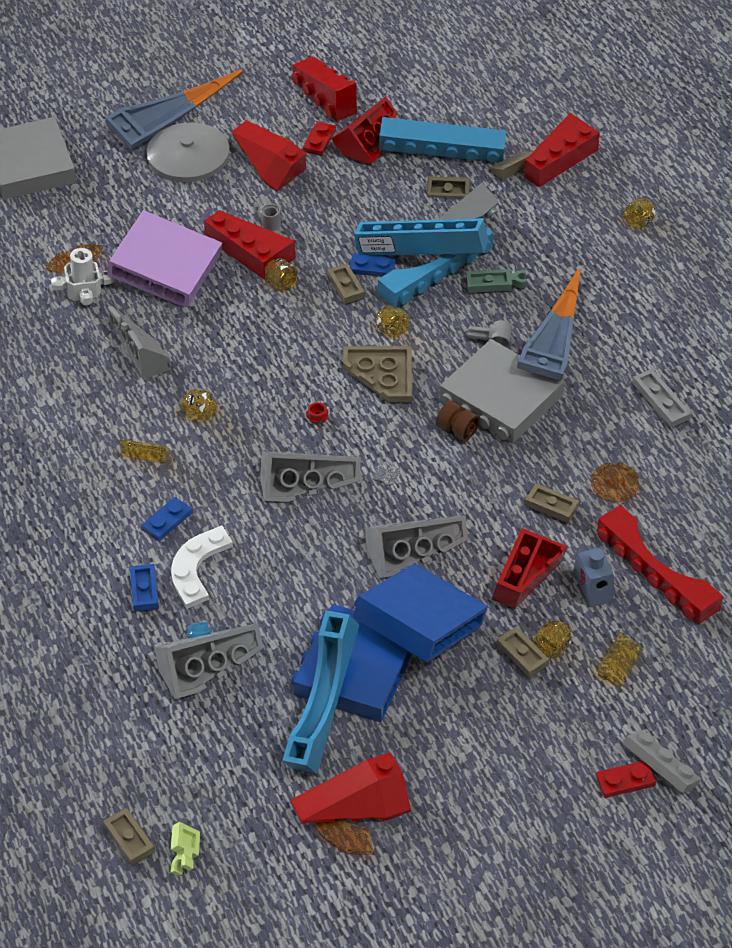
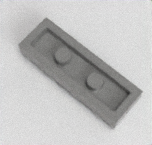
[632,369,692,428]
[623,730,701,793]

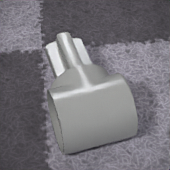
[256,194,281,231]
[467,320,512,348]

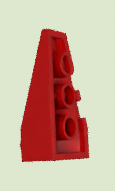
[332,96,397,164]
[232,120,306,191]
[290,752,411,824]

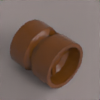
[436,400,480,442]

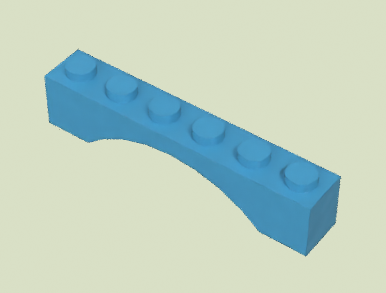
[378,227,493,307]
[282,611,359,774]

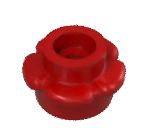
[306,402,329,423]

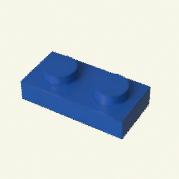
[350,254,396,277]
[141,497,193,542]
[130,564,159,612]

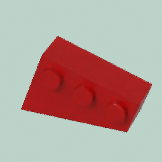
[491,528,568,609]

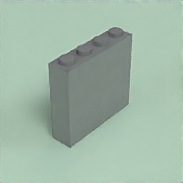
[0,117,77,200]
[440,339,565,443]

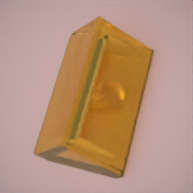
[120,439,171,463]
[597,632,643,688]

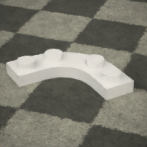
[171,526,233,609]

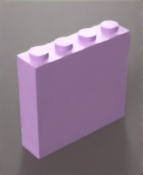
[107,210,222,308]

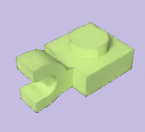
[170,822,200,875]

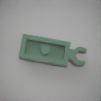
[466,269,527,293]

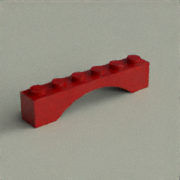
[597,505,723,625]

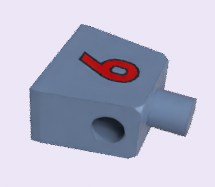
[573,548,614,607]

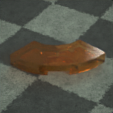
[46,244,103,274]
[313,819,373,855]

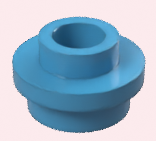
[186,622,212,637]

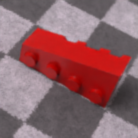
[291,56,357,122]
[525,112,600,187]
[204,210,296,280]

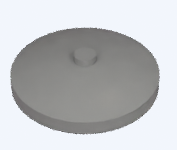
[147,123,230,182]

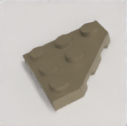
[343,346,412,403]

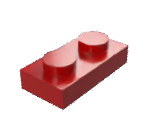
[303,122,336,156]
[596,761,656,798]

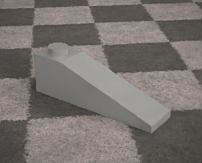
[438,183,499,220]
[108,306,170,379]
[260,451,361,502]
[365,515,468,578]
[154,623,263,699]

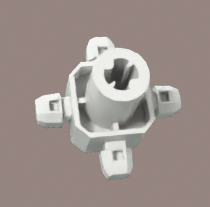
[51,248,114,305]

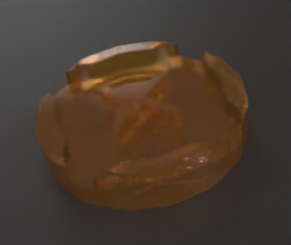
[591,462,639,502]

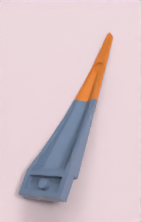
[105,69,242,150]
[517,269,581,381]

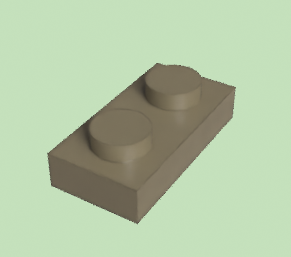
[327,263,365,304]
[525,483,579,523]
[496,626,549,678]
[103,808,155,866]

